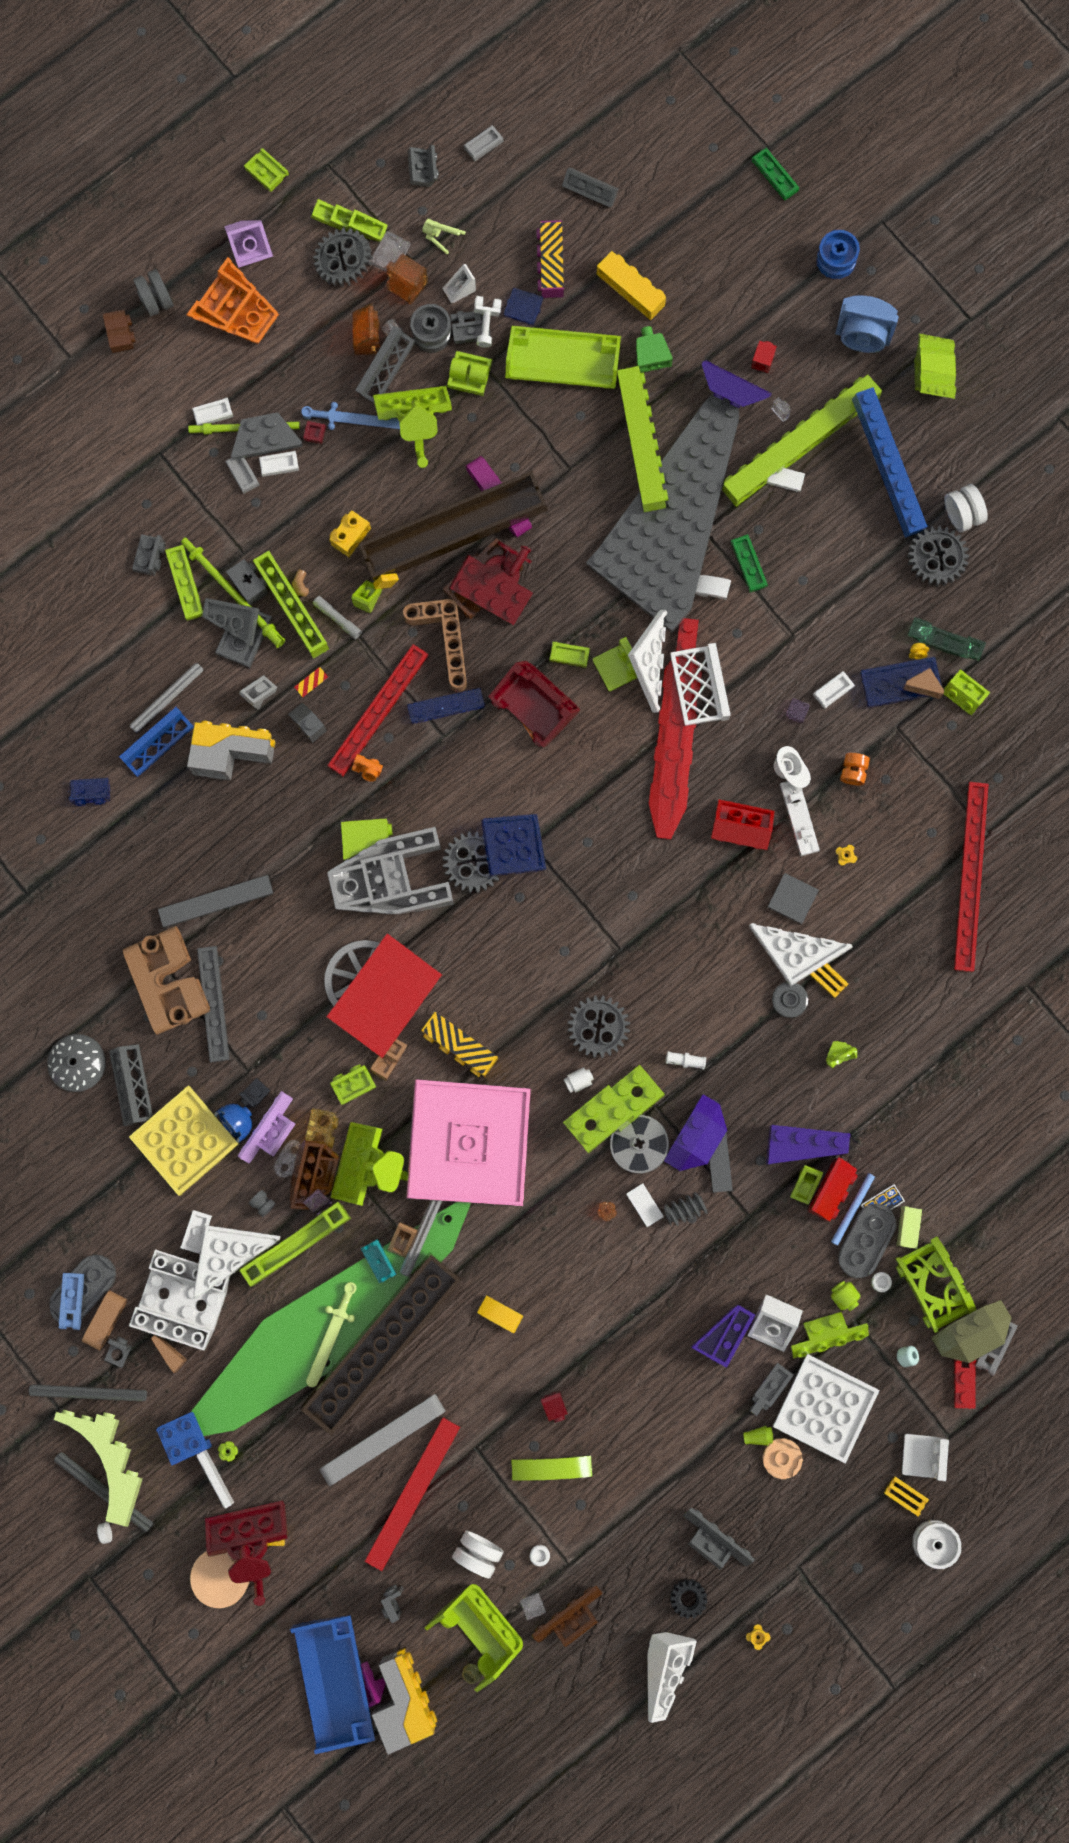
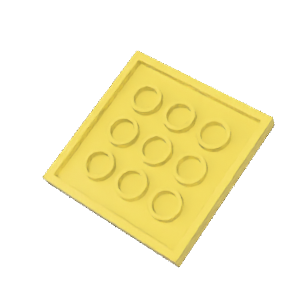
[129,1085,239,1196]

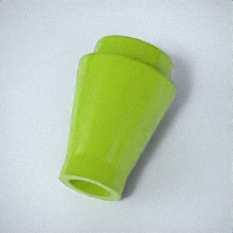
[744,1426,774,1446]

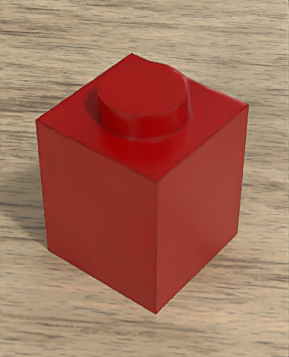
[751,341,777,373]

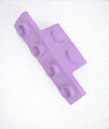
[238,1091,295,1163]

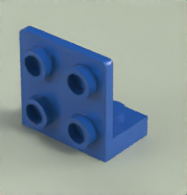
[156,1412,212,1466]

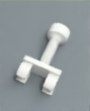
[474,296,501,348]

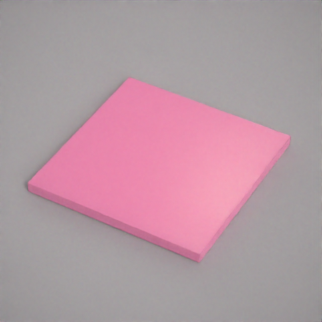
[406,1080,530,1206]

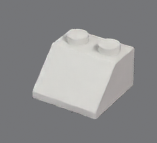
[748,1295,802,1352]

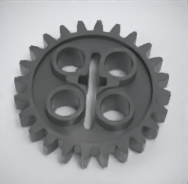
[313,228,373,287]
[907,526,969,587]
[442,831,504,893]
[568,995,630,1058]

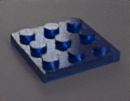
[481,814,546,876]

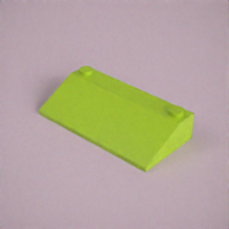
[505,326,621,389]

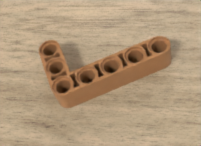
[403,599,467,693]

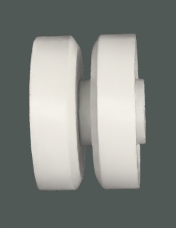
[945,484,987,532]
[912,1520,961,1569]
[452,1530,504,1578]

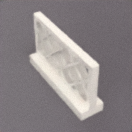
[670,643,730,726]

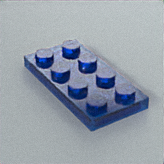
[860,657,942,708]

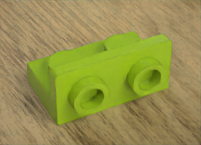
[943,669,990,715]

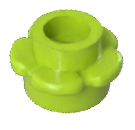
[218,1441,238,1462]

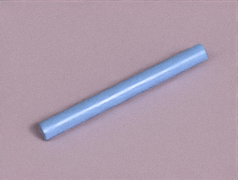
[831,1173,875,1246]

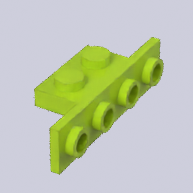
[791,1312,869,1359]

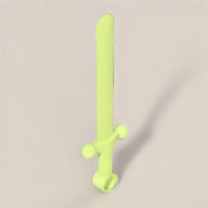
[306,1282,357,1387]

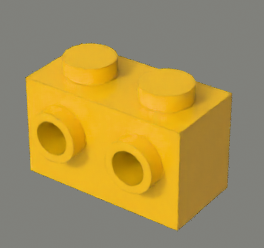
[329,510,371,557]

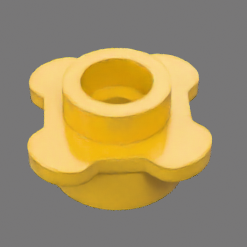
[909,643,929,660]
[836,845,857,866]
[746,1624,770,1650]

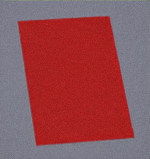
[327,934,442,1058]

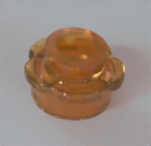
[597,1202,617,1221]

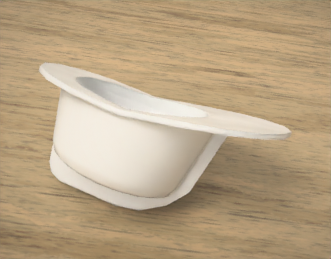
[774,746,811,788]

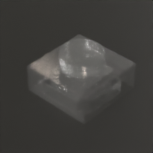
[771,397,791,422]
[520,1592,546,1620]

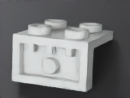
[902,1434,949,1481]

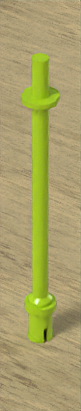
[181,538,286,648]

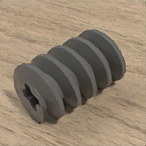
[664,1192,708,1228]

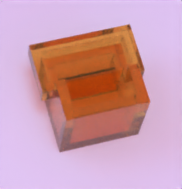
[386,253,428,305]

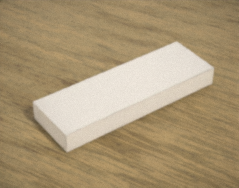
[197,1450,234,1508]

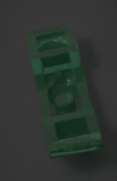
[908,617,986,660]

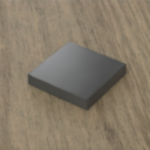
[767,873,819,925]

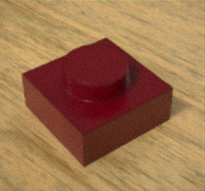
[303,421,326,444]

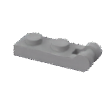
[975,1322,1018,1376]

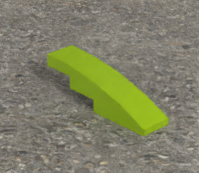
[311,199,388,242]

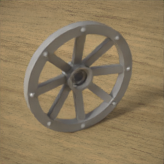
[325,940,380,1006]

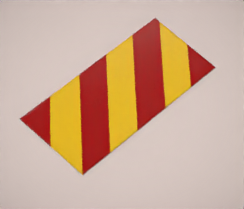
[294,667,328,697]

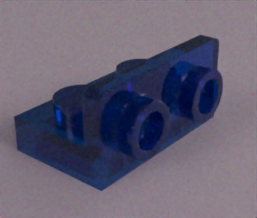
[69,778,110,806]

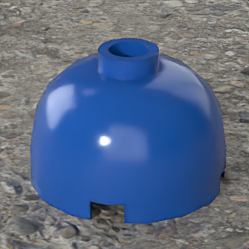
[214,1104,252,1143]

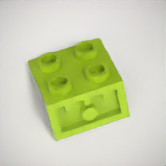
[593,637,638,692]

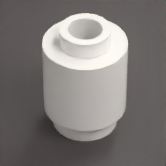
[564,1067,594,1093]

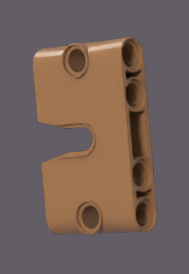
[123,926,210,1035]

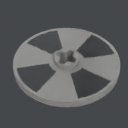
[610,1115,669,1174]

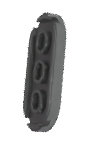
[838,1204,896,1278]
[49,1255,116,1322]

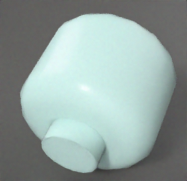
[897,1346,919,1367]

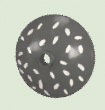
[47,1034,106,1092]

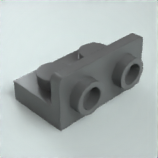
[132,534,166,576]

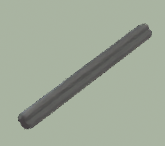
[29,1385,147,1401]
[54,1452,153,1532]

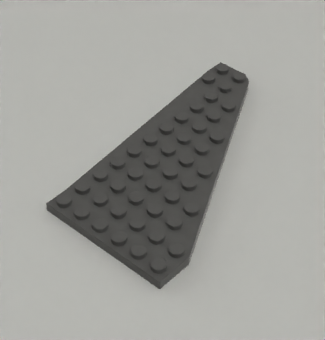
[586,392,739,633]

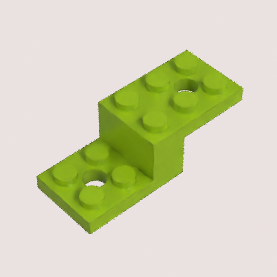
[563,1065,665,1153]

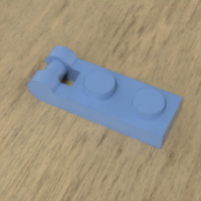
[59,1273,84,1330]

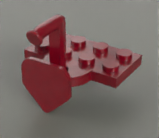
[449,541,533,625]
[205,1501,288,1606]

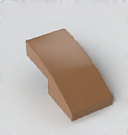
[370,1039,407,1081]

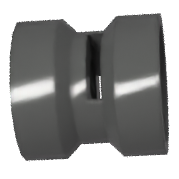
[248,1190,276,1218]

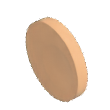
[190,1551,249,1608]

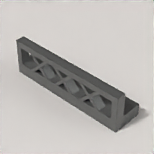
[356,326,416,403]
[109,1044,153,1126]

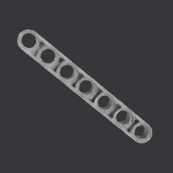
[319,1394,446,1487]

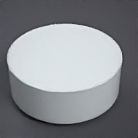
[871,1272,892,1292]
[97,1522,112,1544]
[530,1545,550,1566]

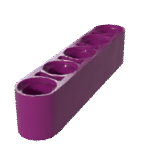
[465,456,532,538]

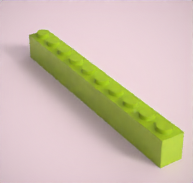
[722,375,882,507]

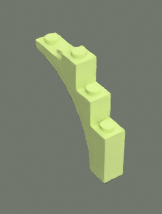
[54,1410,143,1527]

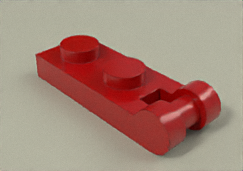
[954,1359,976,1409]

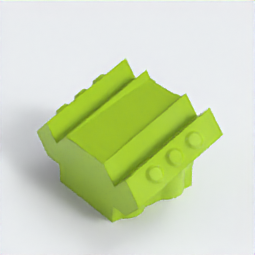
[914,334,956,399]

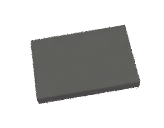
[215,603,273,668]

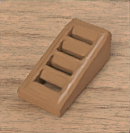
[151,1335,187,1373]

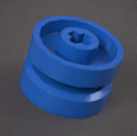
[816,230,860,279]

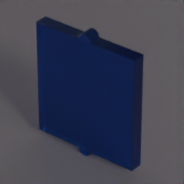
[504,287,544,325]

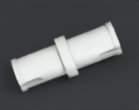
[666,1051,706,1069]

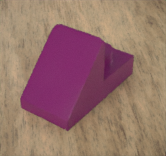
[360,1662,386,1709]

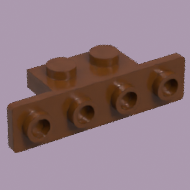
[532,1586,603,1647]

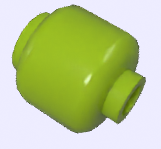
[831,1280,860,1311]

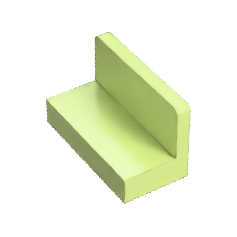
[896,1206,922,1249]

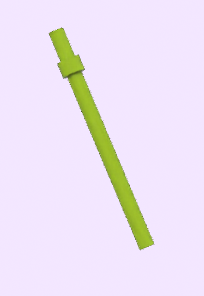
[188,422,300,435]

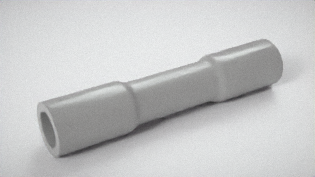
[313,596,362,639]

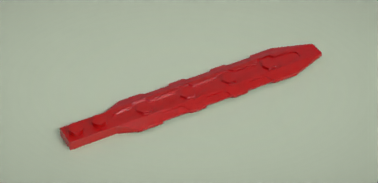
[649,618,702,840]

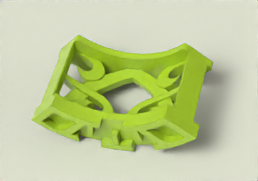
[896,1237,977,1333]

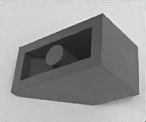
[288,703,327,743]

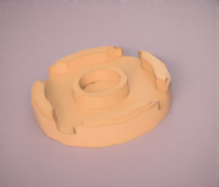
[762,1438,803,1479]

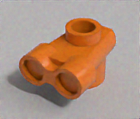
[351,754,383,782]

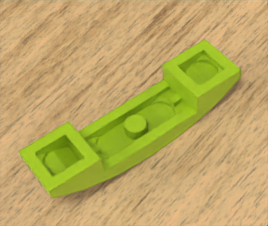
[512,1456,592,1480]

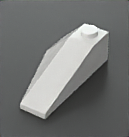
[648,1632,697,1723]

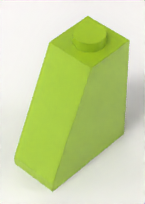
[341,819,393,861]

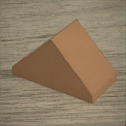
[903,668,944,699]
[388,1222,417,1258]

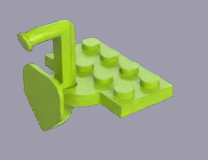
[373,386,452,468]
[331,1122,408,1206]

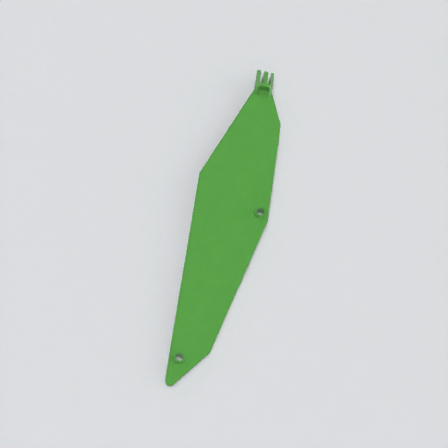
[191,1202,471,1436]

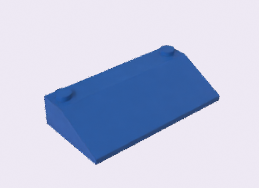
[291,1615,375,1754]

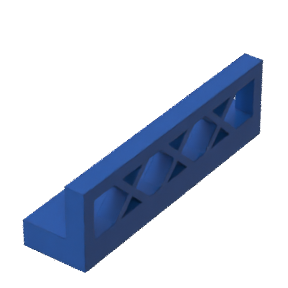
[119,707,194,777]

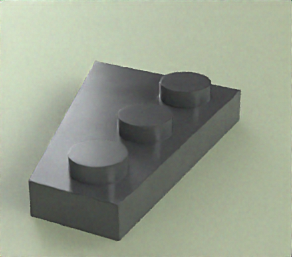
[202,598,259,646]

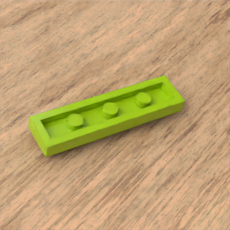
[165,545,203,621]

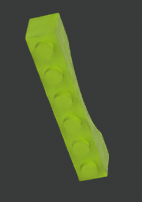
[240,1202,351,1287]

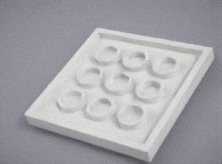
[773,1354,879,1464]

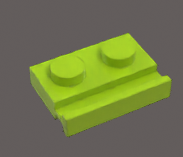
[244,148,289,192]

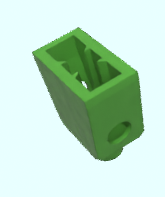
[636,326,673,373]

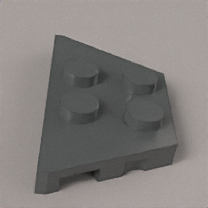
[231,412,303,460]

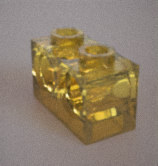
[305,1108,339,1149]

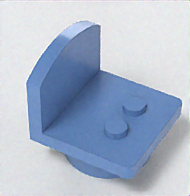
[835,296,899,353]

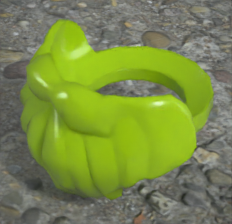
[826,1041,857,1068]

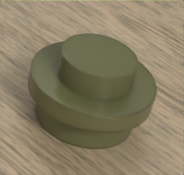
[462,1664,482,1684]

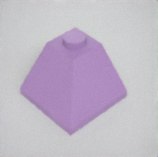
[224,220,273,268]

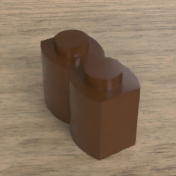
[103,310,136,353]

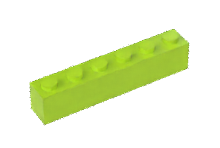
[253,551,329,659]

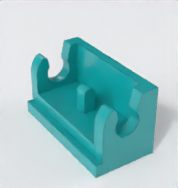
[361,1239,397,1283]

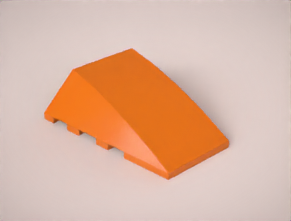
[186,257,279,344]

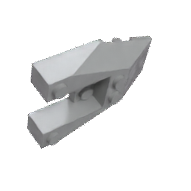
[327,827,454,914]

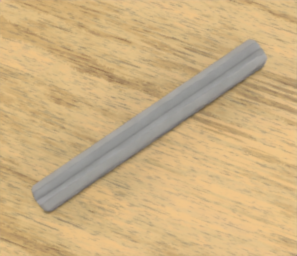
[130,663,203,733]
[400,1200,442,1276]

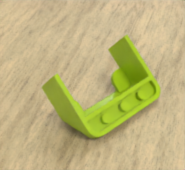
[424,1584,523,1692]

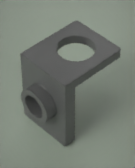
[104,1336,132,1368]

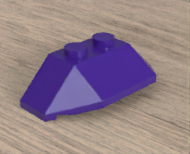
[702,360,772,408]
[664,1094,727,1171]

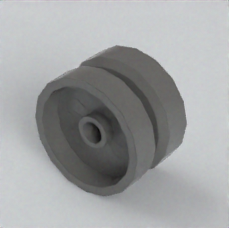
[133,269,174,317]
[410,304,452,353]

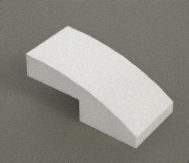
[695,575,731,600]

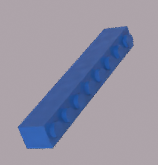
[852,387,927,538]

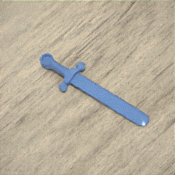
[302,402,400,430]

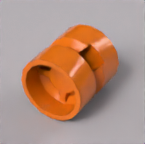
[840,753,870,786]

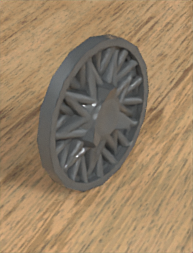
[772,982,808,1018]

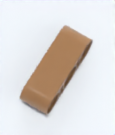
[82,1291,127,1351]

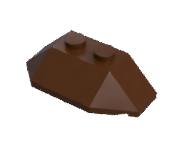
[290,1140,339,1210]

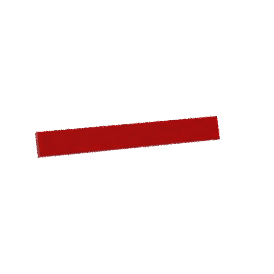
[327,644,429,777]
[365,1417,460,1571]

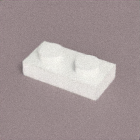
[181,1210,212,1254]

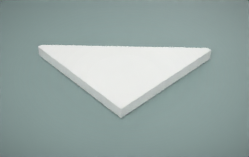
[628,610,667,712]
[749,923,853,987]
[193,1225,280,1299]

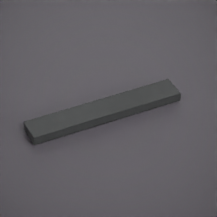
[158,875,274,928]
[197,946,230,1063]

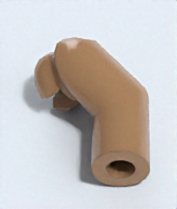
[292,569,309,597]

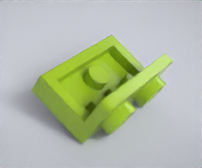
[330,1064,377,1105]

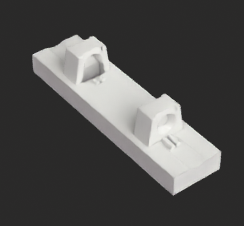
[780,781,820,857]

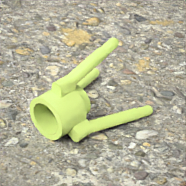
[422,219,465,254]

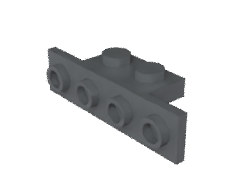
[682,1508,755,1570]

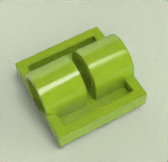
[447,351,492,396]

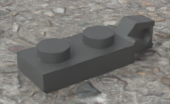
[749,1363,793,1416]

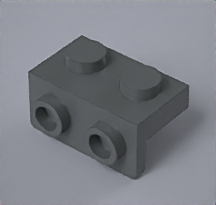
[408,145,439,187]
[381,1584,404,1623]

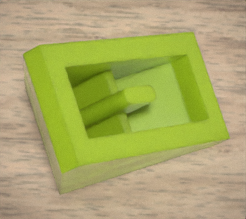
[351,580,382,614]

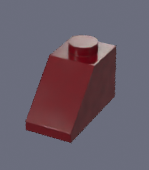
[541,1390,568,1423]

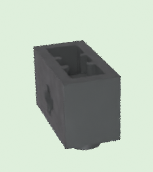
[226,559,268,606]

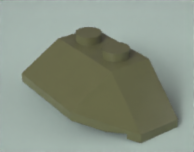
[932,1300,1011,1363]

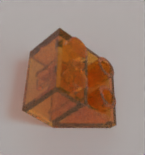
[353,304,380,355]

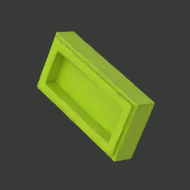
[549,642,590,668]

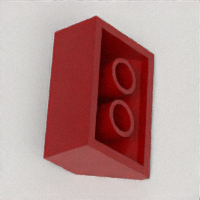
[711,799,775,850]
[807,1157,858,1222]

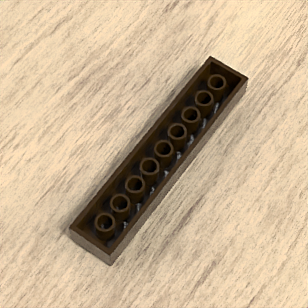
[301,1252,461,1436]

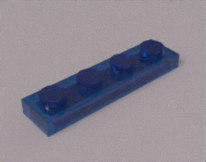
[407,688,485,724]

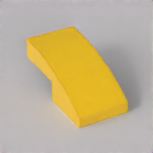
[477,1295,523,1333]

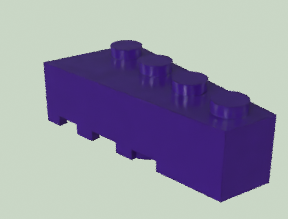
[766,1125,850,1165]

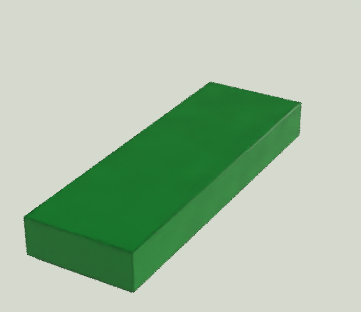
[751,148,799,201]
[730,534,768,593]

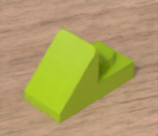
[791,1165,823,1205]

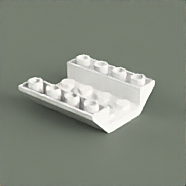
[129,1250,230,1350]

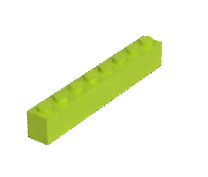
[617,366,669,512]

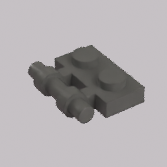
[450,311,491,344]

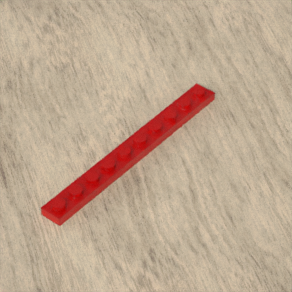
[954,782,989,972]

